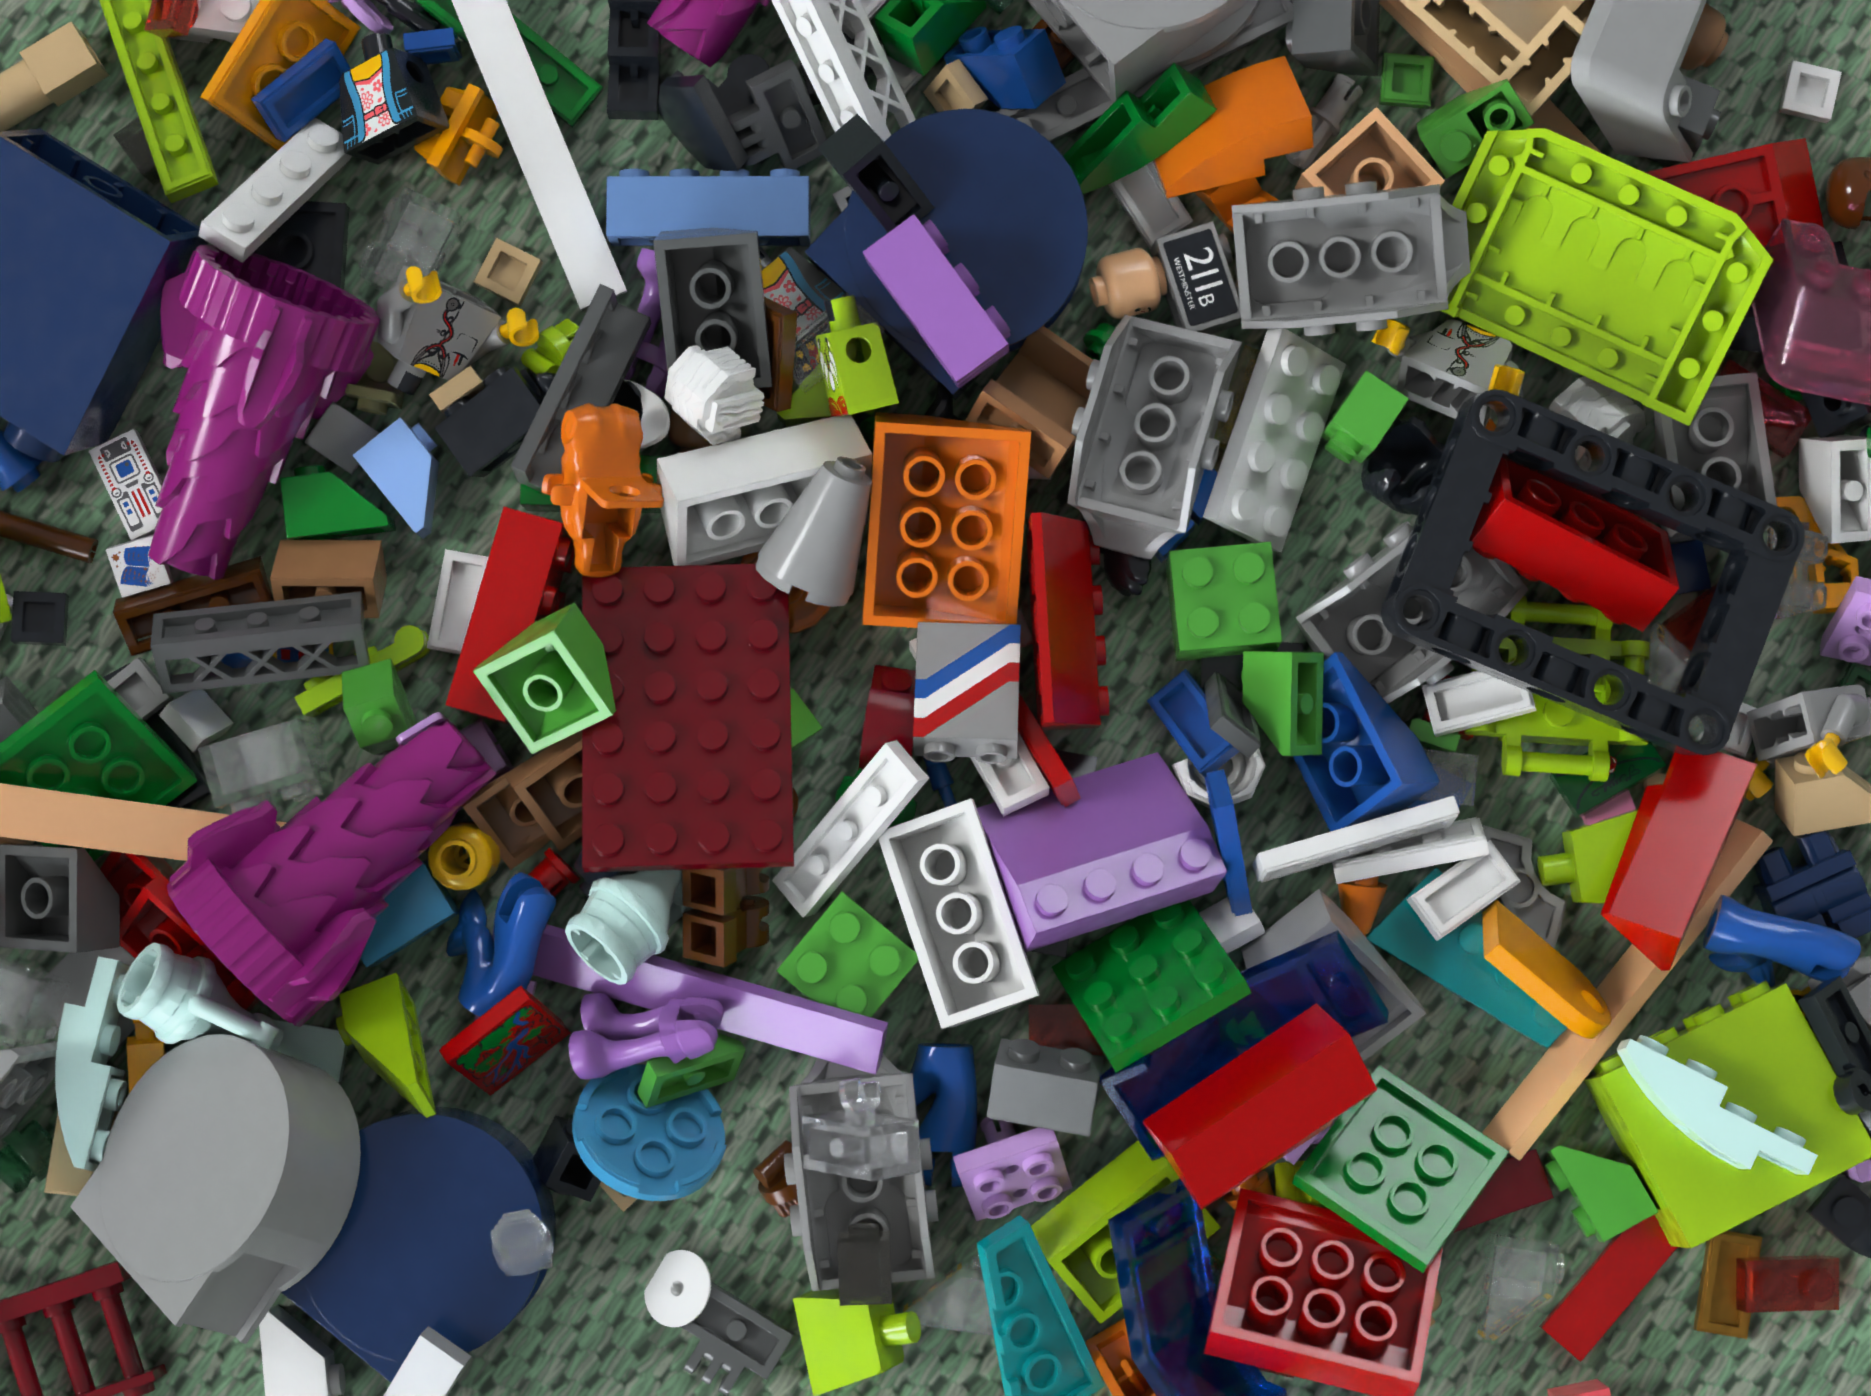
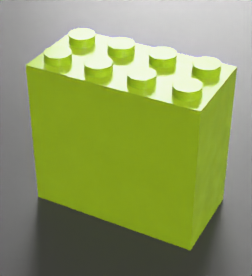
[1584,980,1871,1249]

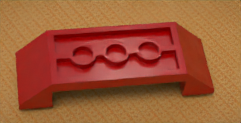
[1645,138,1826,250]

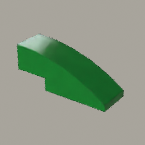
[1063,63,1217,194]

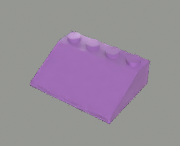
[977,752,1227,952]

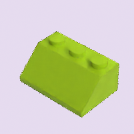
[1031,1134,1221,1324]

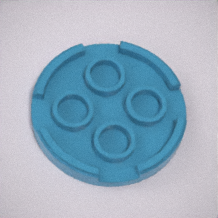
[572,1064,726,1201]

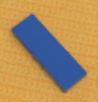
[1204,769,1253,916]

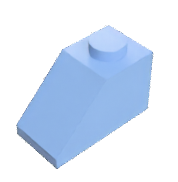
[352,417,439,539]

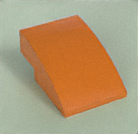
[1153,56,1314,198]

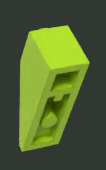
[336,972,436,1118]

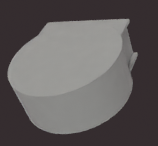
[70,1034,361,1344]

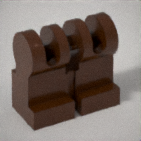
[682,867,769,967]

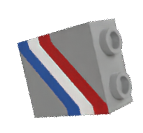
[913,622,1021,764]

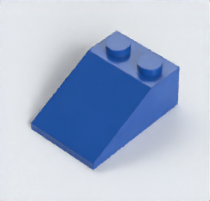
[1293,652,1440,832]

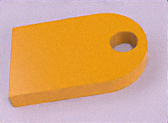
[1482,900,1612,1039]

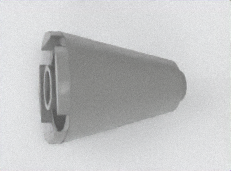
[755,456,872,607]

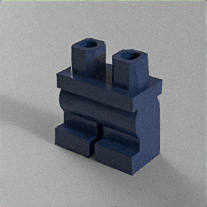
[1753,830,1871,939]

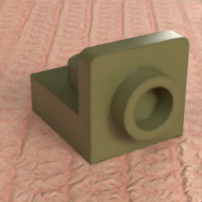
[345,341,405,415]

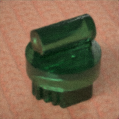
[0,1120,53,1193]

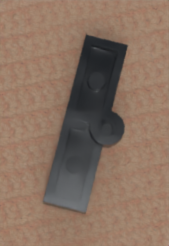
[1798,976,1871,1138]

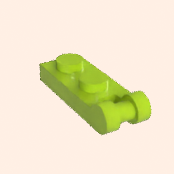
[294,625,431,717]

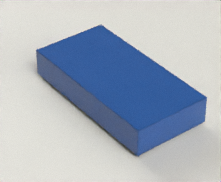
[251,38,351,142]
[1147,669,1240,777]

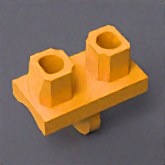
[414,83,503,186]

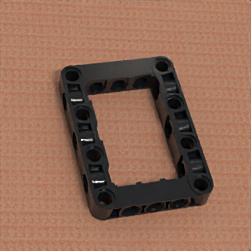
[1381,389,1805,755]

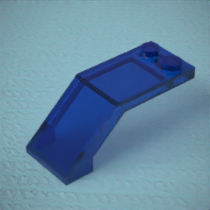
[1099,930,1389,1161]
[1108,1178,1287,1396]

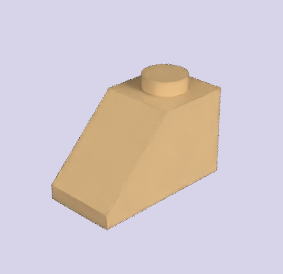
[1774,750,1871,836]

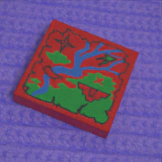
[439,986,571,1096]

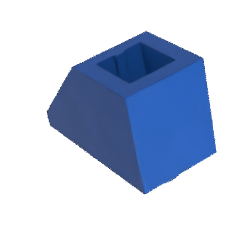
[943,26,1066,109]

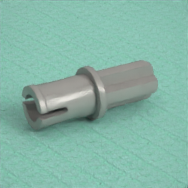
[1285,74,1363,169]

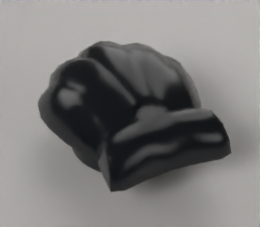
[1100,548,1151,596]

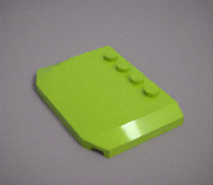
[1441,128,1774,426]

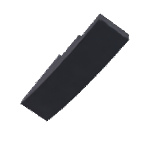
[607,0,661,120]

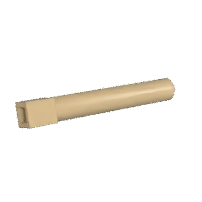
[0,22,109,131]

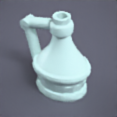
[565,870,693,985]
[117,942,284,1051]

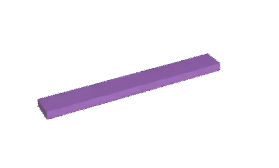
[492,924,888,1075]

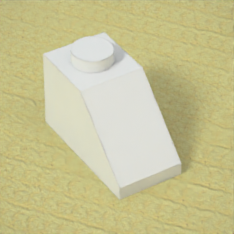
[1798,435,1871,544]
[259,1305,346,1396]

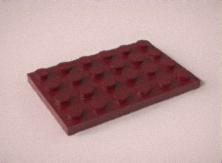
[582,564,794,873]

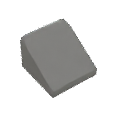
[305,402,379,475]

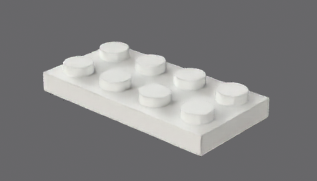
[1203,328,1346,552]

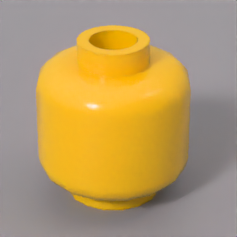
[428,822,501,891]

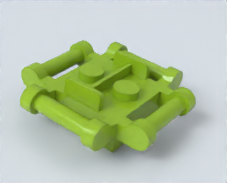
[1464,596,1650,782]

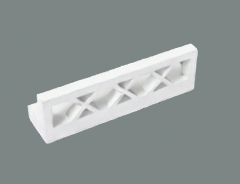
[772,0,916,141]

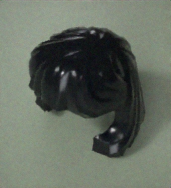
[1361,416,1445,516]

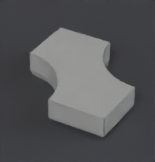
[1482,825,1568,949]

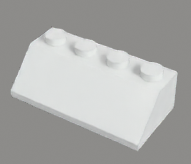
[657,415,872,566]
[878,798,1040,1029]

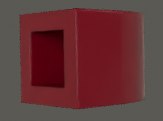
[858,665,916,770]

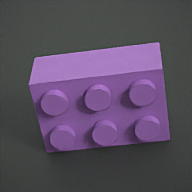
[862,214,1011,389]

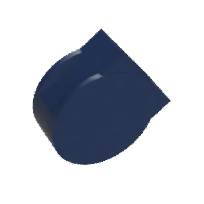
[805,109,1088,400]
[281,1107,556,1382]

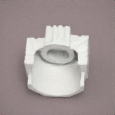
[664,345,765,445]
[1548,377,1646,471]
[1171,748,1266,809]

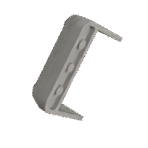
[1571,0,1707,162]

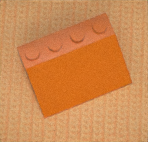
[862,412,1031,628]

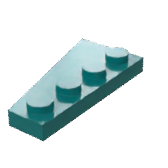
[1366,867,1567,1048]
[977,1215,1105,1396]

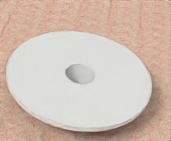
[644,1250,711,1327]

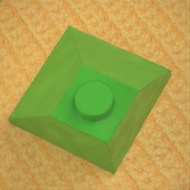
[473,602,616,754]

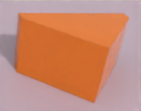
[1085,1316,1173,1396]

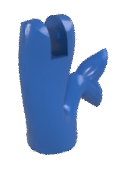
[446,872,556,1016]
[1703,895,1861,987]
[910,1043,978,1187]

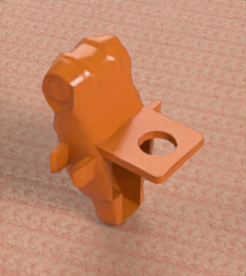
[542,403,664,578]

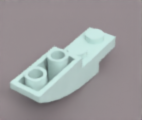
[55,956,130,1171]
[1617,1035,1818,1175]

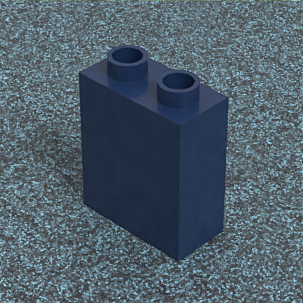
[0,129,209,462]

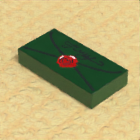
[1550,741,1666,819]

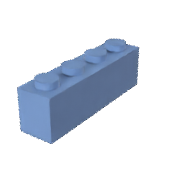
[606,168,811,246]

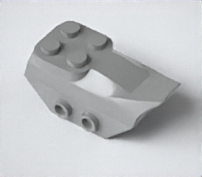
[1231,181,1471,336]
[1067,315,1242,559]
[1296,521,1528,704]
[784,1053,939,1292]

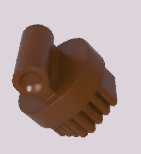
[753,1140,798,1218]

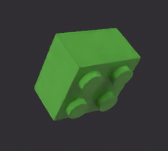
[1166,542,1282,662]
[776,891,918,1017]

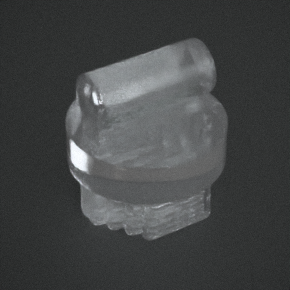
[491,1209,554,1276]

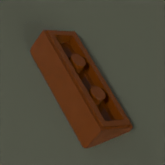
[113,556,274,656]

